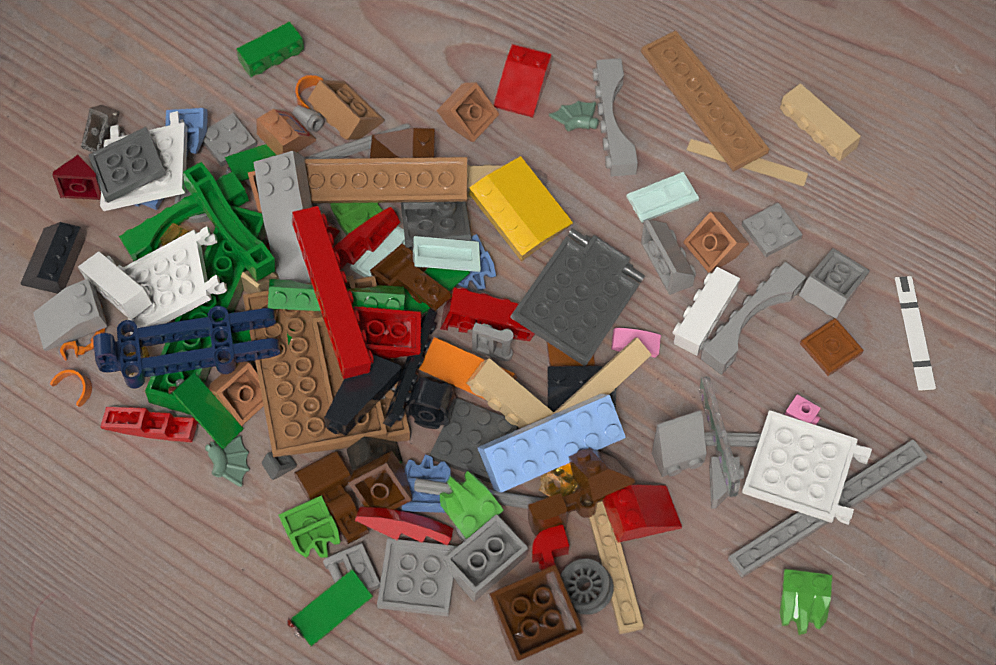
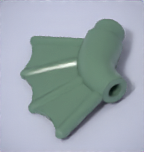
[549,101,599,131]
[205,436,250,487]

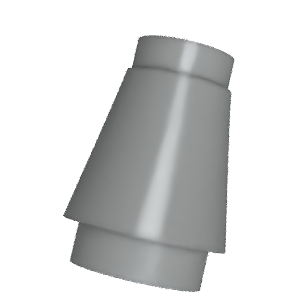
[293,105,324,132]

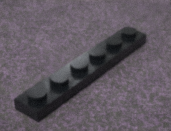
[383,309,437,427]

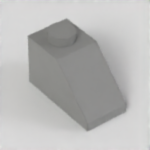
[709,457,744,509]

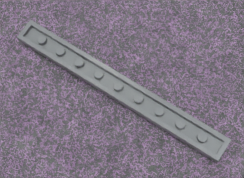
[728,440,927,578]

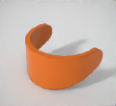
[295,75,323,109]
[50,370,92,407]

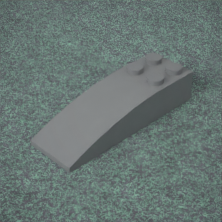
[254,151,312,284]

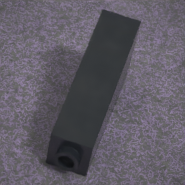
[324,354,402,435]

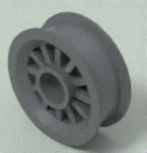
[560,559,614,615]

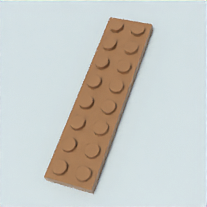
[641,30,769,172]
[304,157,468,203]

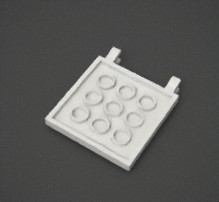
[100,111,187,211]
[123,227,227,335]
[742,410,872,524]

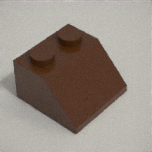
[568,448,635,501]
[348,451,413,510]

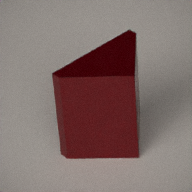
[52,155,101,200]

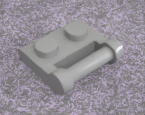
[472,323,513,361]
[323,543,380,592]

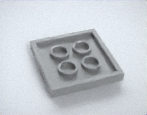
[377,538,457,616]

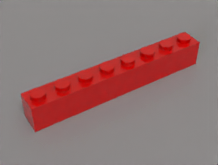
[292,206,374,379]

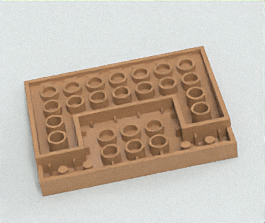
[243,275,410,457]

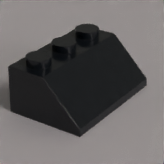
[21,222,85,294]
[547,366,616,412]

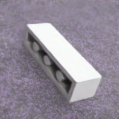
[78,251,152,320]
[673,267,740,356]

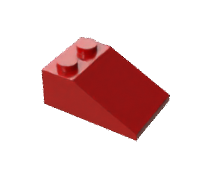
[493,44,552,118]
[353,306,421,359]
[602,485,682,543]

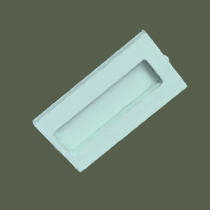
[626,172,699,223]
[350,226,409,286]
[413,236,481,272]

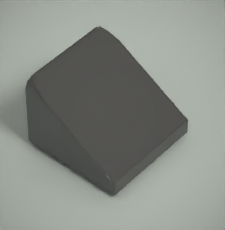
[262,452,297,480]

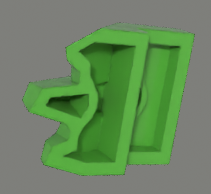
[330,203,383,235]
[439,470,504,539]
[278,496,340,558]
[780,569,832,635]

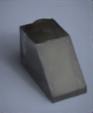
[81,105,120,152]
[346,436,403,470]

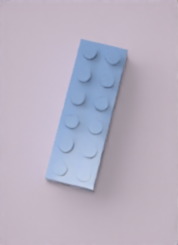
[477,394,626,493]

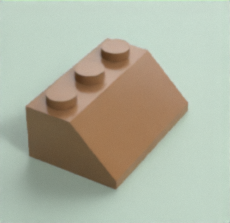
[308,80,384,140]

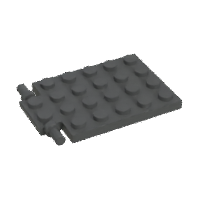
[510,228,645,366]

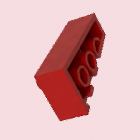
[440,287,535,341]

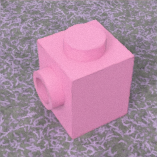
[785,394,821,425]

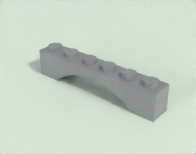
[592,58,638,177]
[701,262,806,375]

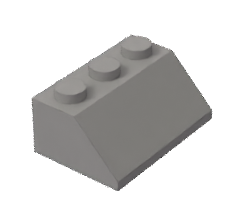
[641,220,696,295]
[443,514,528,602]

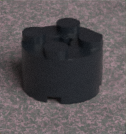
[405,377,456,429]

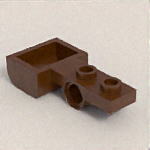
[370,244,451,311]
[294,451,369,544]
[528,488,605,536]

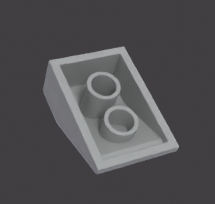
[799,248,870,318]
[33,279,108,351]
[652,410,707,477]

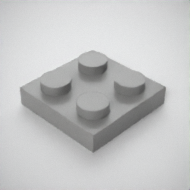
[202,113,257,167]
[742,203,803,257]

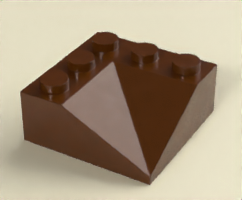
[370,128,435,158]
[489,565,584,662]

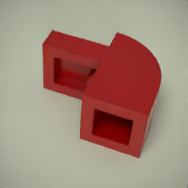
[531,525,569,570]

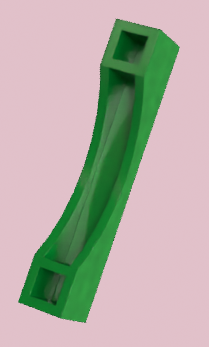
[183,162,275,282]
[119,171,249,262]
[268,279,405,311]

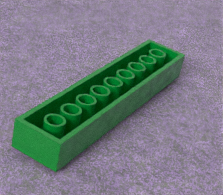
[145,205,267,415]

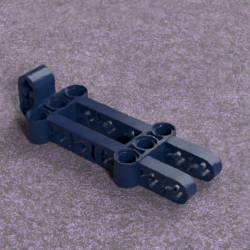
[93,306,281,389]

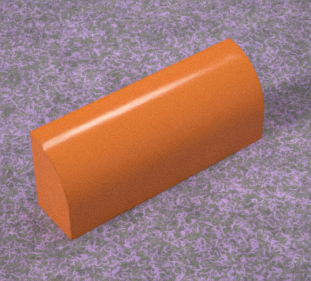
[419,337,517,400]

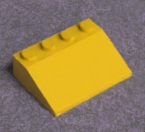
[469,156,573,262]

